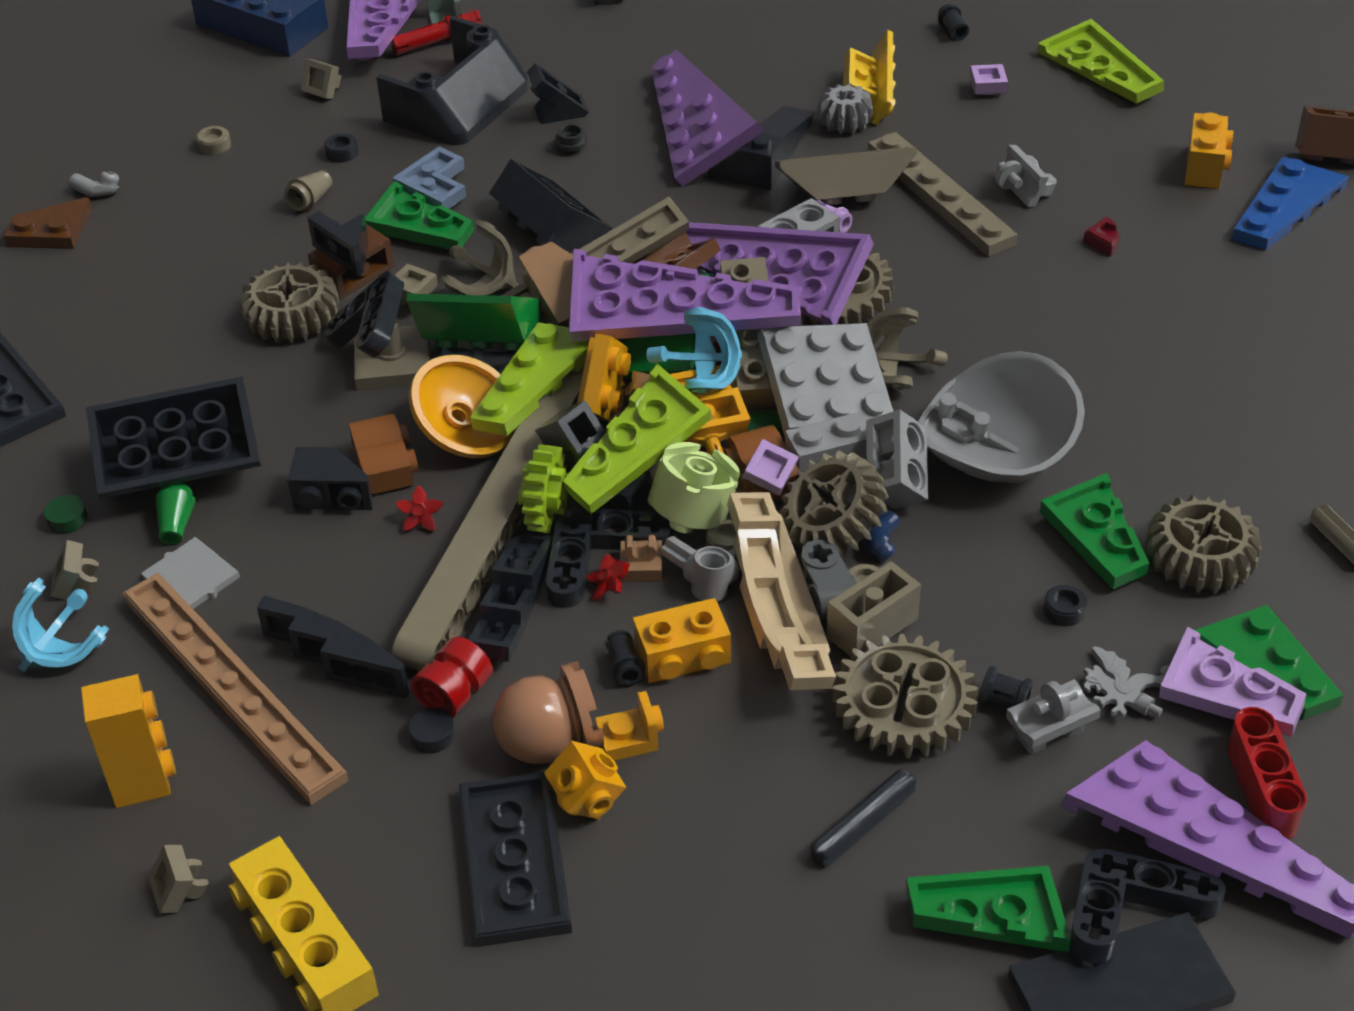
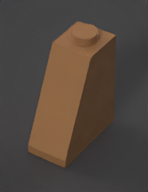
[518,241,573,327]

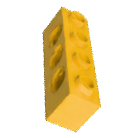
[228,836,379,1011]

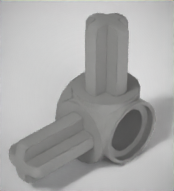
[661,536,741,602]

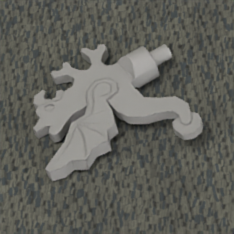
[1083,646,1169,718]

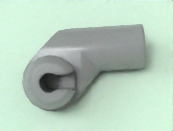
[69,171,119,198]

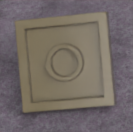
[354,318,430,391]

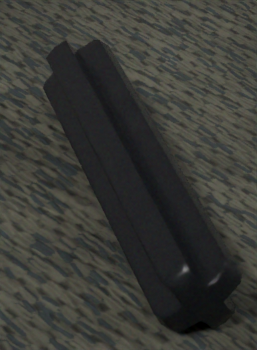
[810,769,917,867]

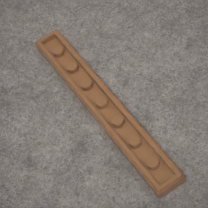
[122,573,348,805]

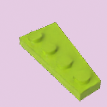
[1038,19,1164,104]
[470,323,589,436]
[563,364,712,514]

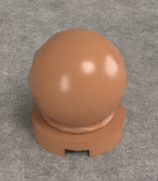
[491,661,604,765]

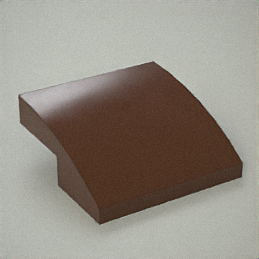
[632,232,721,269]

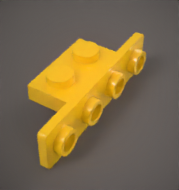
[843,30,895,125]

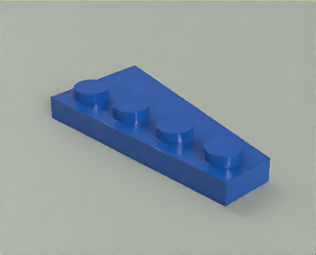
[1232,157,1349,250]

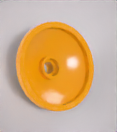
[409,355,518,458]

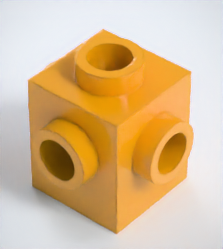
[544,741,627,820]

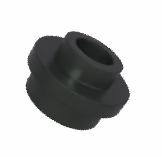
[555,123,588,153]

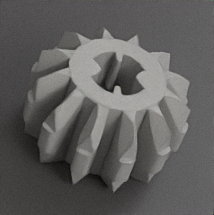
[817,83,873,135]

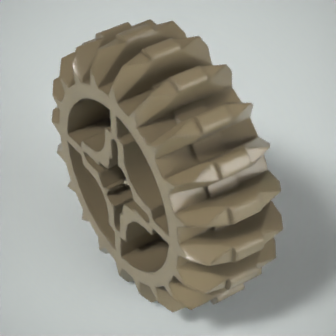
[240,262,340,344]
[779,450,889,557]
[1145,494,1262,594]

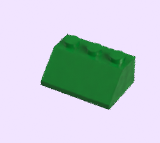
[407,293,541,350]

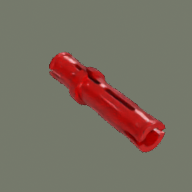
[391,9,483,56]

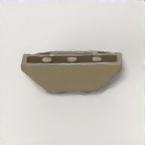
[775,147,917,205]

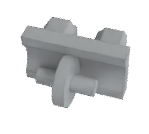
[995,145,1057,207]
[1006,679,1101,754]

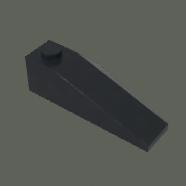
[708,106,815,190]

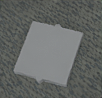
[141,537,240,609]

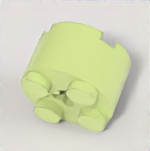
[648,442,740,533]

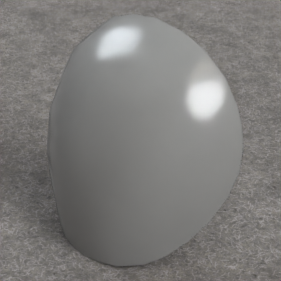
[918,351,1085,483]

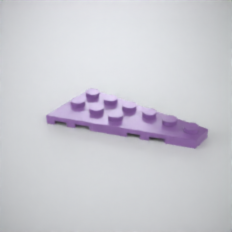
[347,0,421,61]
[651,49,765,187]
[685,222,874,325]
[569,249,801,342]
[1061,740,1354,939]

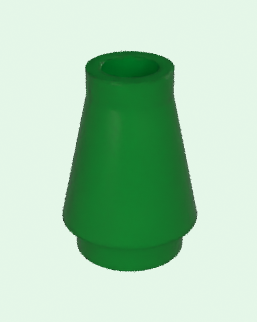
[155,483,196,545]

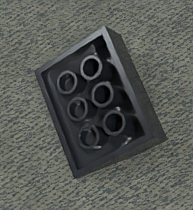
[86,376,261,499]

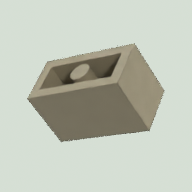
[826,561,921,657]

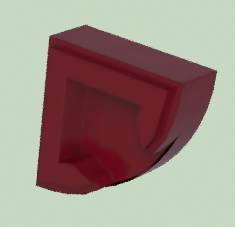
[1083,216,1119,256]

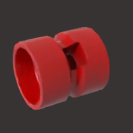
[411,636,493,719]

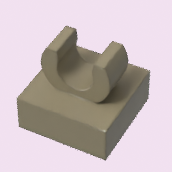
[300,59,342,99]
[395,263,438,306]
[50,540,99,600]
[148,845,209,913]

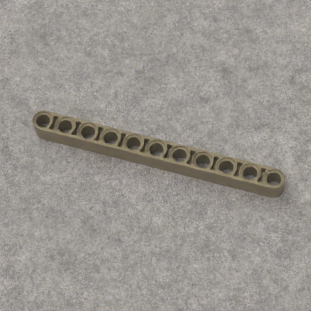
[392,367,584,671]

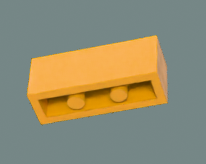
[81,674,176,808]

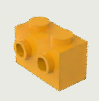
[1184,112,1234,189]
[633,598,731,683]

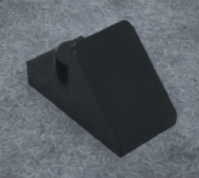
[527,63,589,124]
[307,211,368,276]

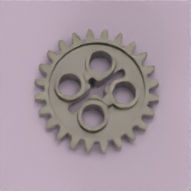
[801,252,894,326]
[833,634,978,758]

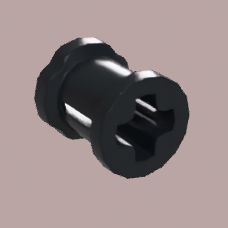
[978,666,1034,709]

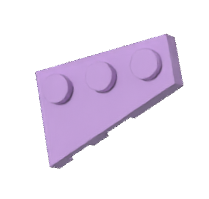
[1159,627,1306,737]

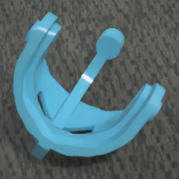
[646,307,742,394]
[12,577,109,672]

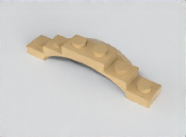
[727,492,836,690]

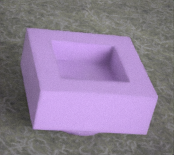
[970,64,1008,96]
[743,439,799,495]

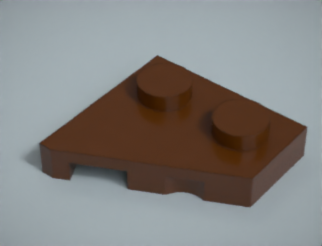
[3,198,92,249]

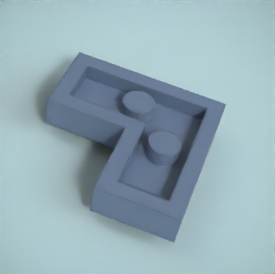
[392,146,466,209]

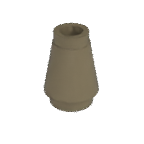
[284,170,332,211]

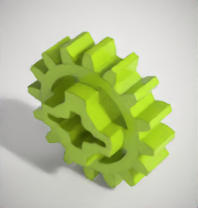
[518,444,569,533]

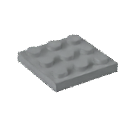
[757,323,893,435]

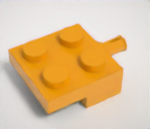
[577,334,631,422]
[670,365,750,455]

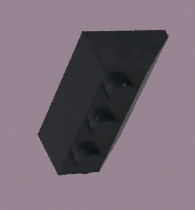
[489,159,613,253]

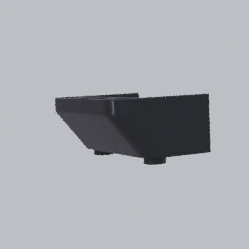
[376,16,529,145]

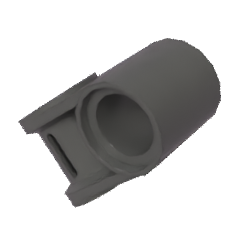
[801,540,857,621]

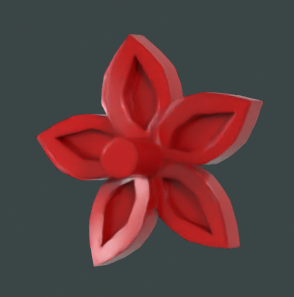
[395,485,444,532]
[587,553,630,602]

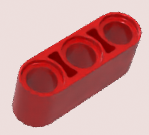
[1227,707,1307,840]

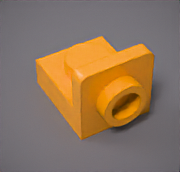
[595,691,664,761]

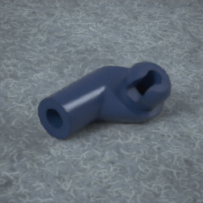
[863,510,900,562]

